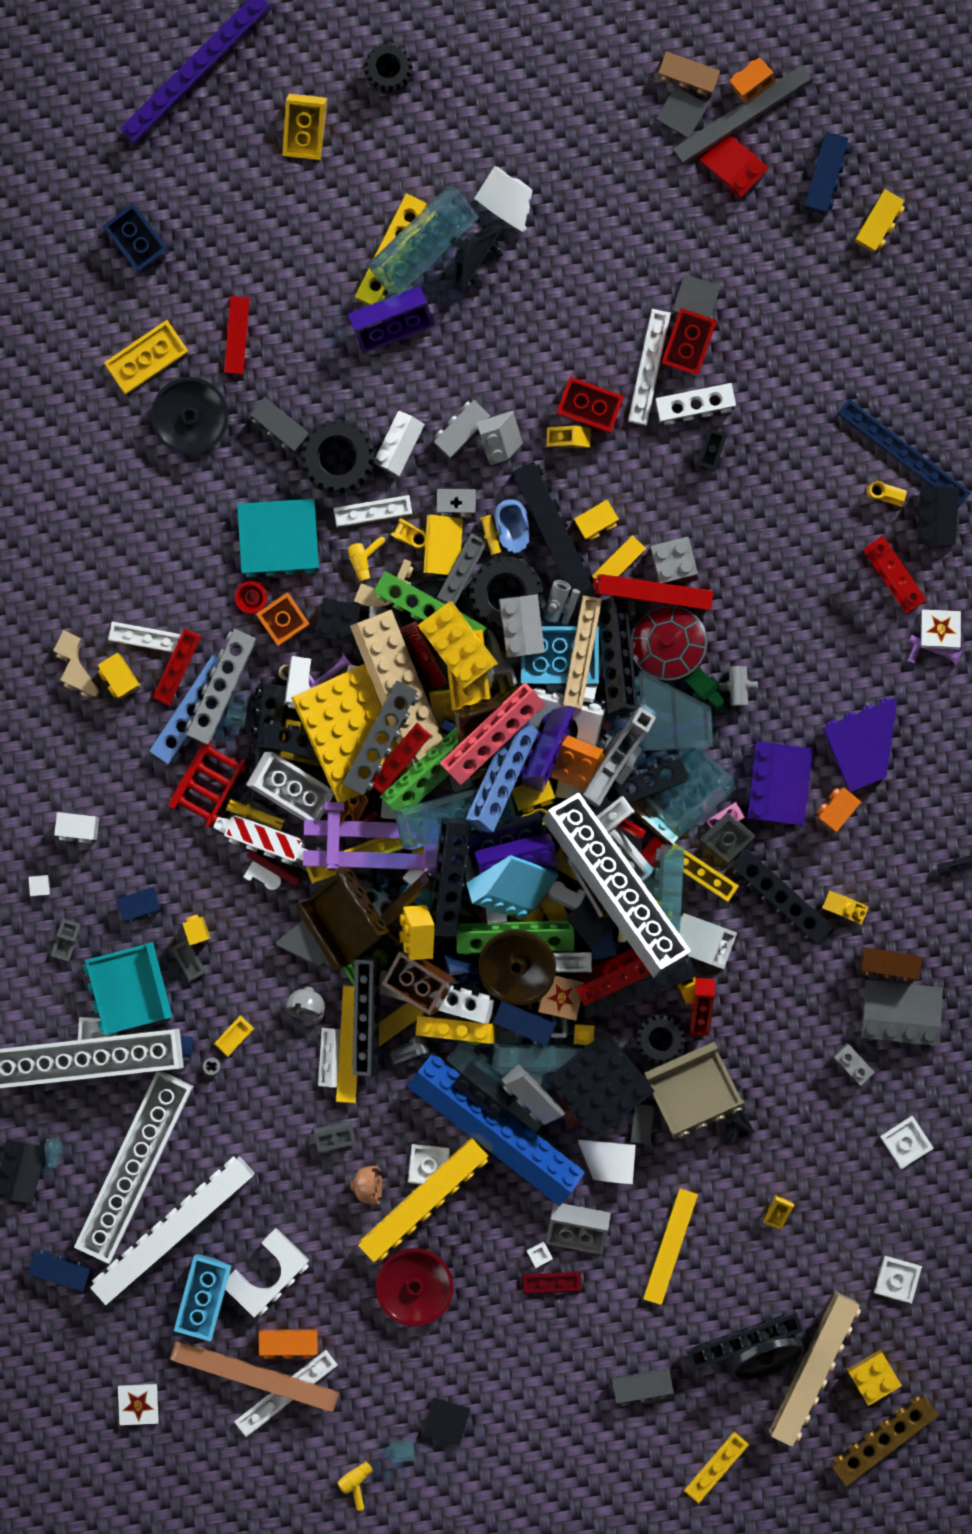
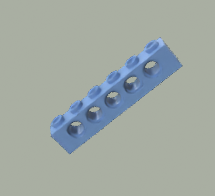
[149,655,233,764]
[466,722,538,832]

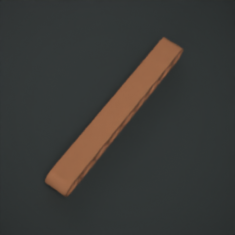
[170,1340,339,1412]

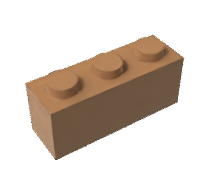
[658,51,720,97]

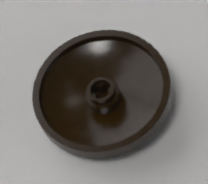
[478,929,556,1005]

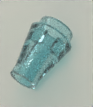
[44,1139,63,1168]

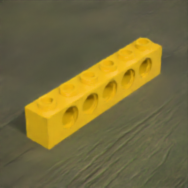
[355,193,429,306]

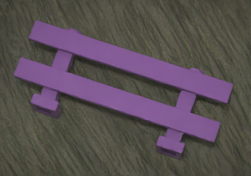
[303,802,458,873]

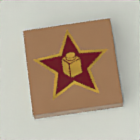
[538,976,585,1021]

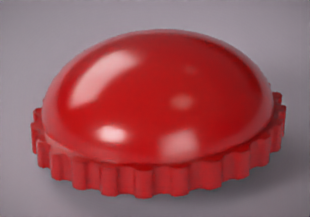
[234,581,268,614]

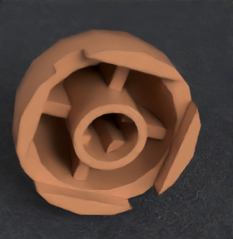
[350,1166,382,1205]

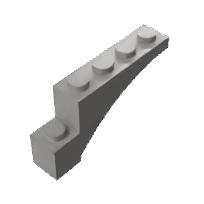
[582,707,656,807]

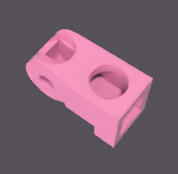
[706,801,745,829]

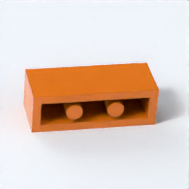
[259,1329,318,1359]

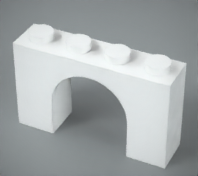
[284,656,359,709]
[529,688,606,747]
[225,1228,309,1317]

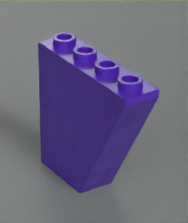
[822,697,897,792]

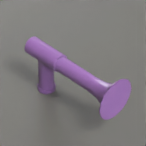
[907,635,963,668]
[309,651,354,689]

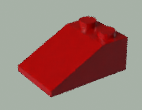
[699,136,769,200]

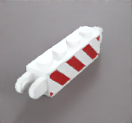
[214,815,307,865]

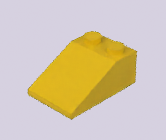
[282,94,327,160]

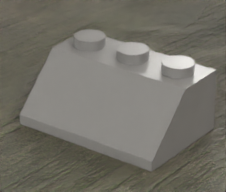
[499,594,545,658]
[502,1064,565,1124]
[545,1203,611,1255]

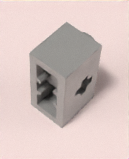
[437,489,476,518]
[833,1043,875,1086]

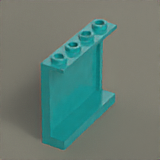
[237,499,320,578]
[82,942,172,1035]

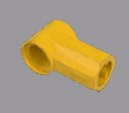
[867,481,907,507]

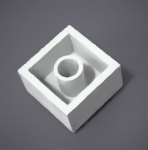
[55,812,99,843]

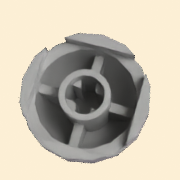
[285,987,325,1021]

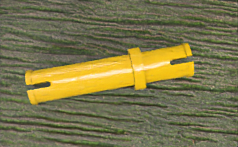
[226,799,284,831]

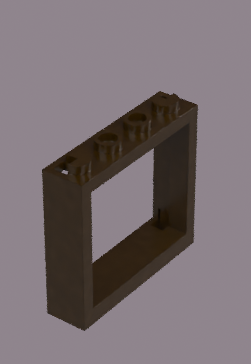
[380,872,482,968]

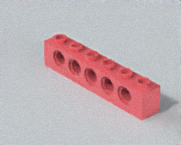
[440,682,546,785]

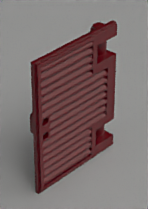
[399,621,448,693]

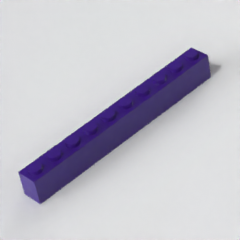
[120,0,271,145]

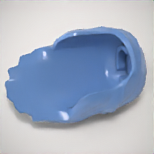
[495,499,529,553]

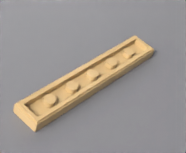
[562,595,602,711]

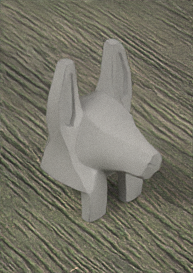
[485,629,521,693]

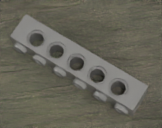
[185,629,257,745]

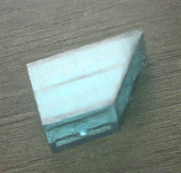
[635,671,713,751]

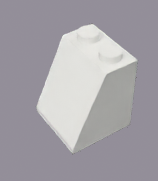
[677,913,737,969]

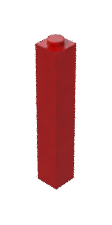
[593,574,714,611]

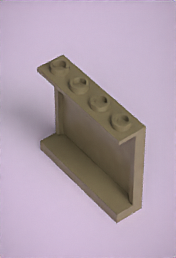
[644,1042,745,1139]

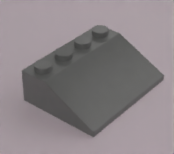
[860,979,943,1046]

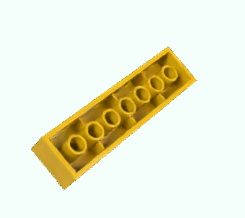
[358,1137,488,1262]

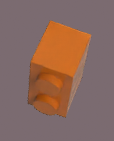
[729,57,776,104]

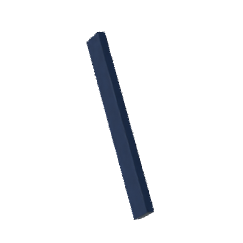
[837,399,971,508]

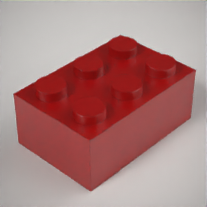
[662,308,717,375]
[556,377,624,435]

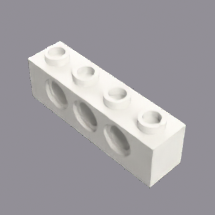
[655,383,736,425]

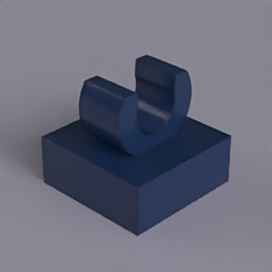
[440,717,456,738]

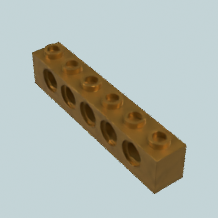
[831,1394,939,1486]

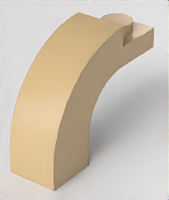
[354,559,414,607]

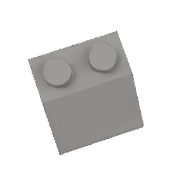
[476,410,523,465]

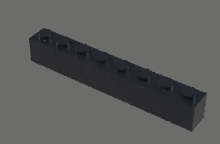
[513,461,601,612]

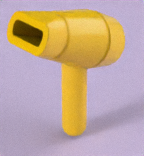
[348,537,385,581]
[338,1461,373,1511]

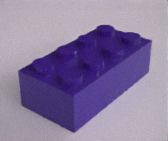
[348,286,435,354]

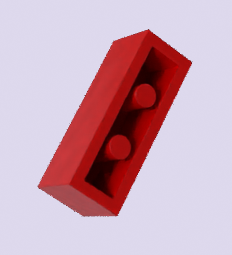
[690,978,715,1036]

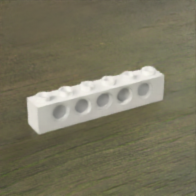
[380,968,495,1024]

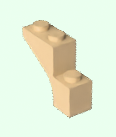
[53,630,99,699]

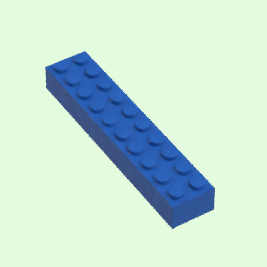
[407,1053,585,1206]

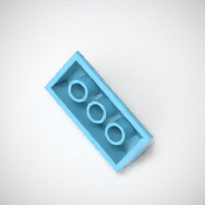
[174,1254,232,1342]

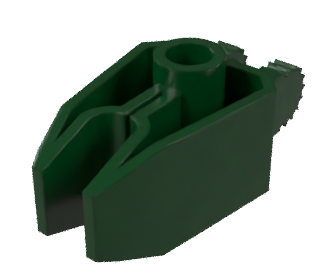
[685,667,725,709]

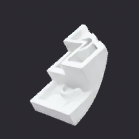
[474,166,532,232]
[578,1139,636,1184]

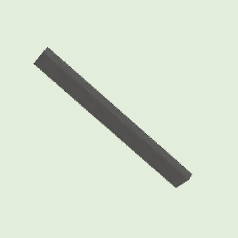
[673,65,813,165]

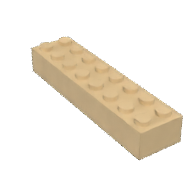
[350,610,443,770]
[769,1291,861,1447]

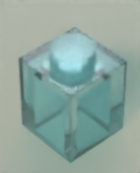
[386,1438,415,1463]

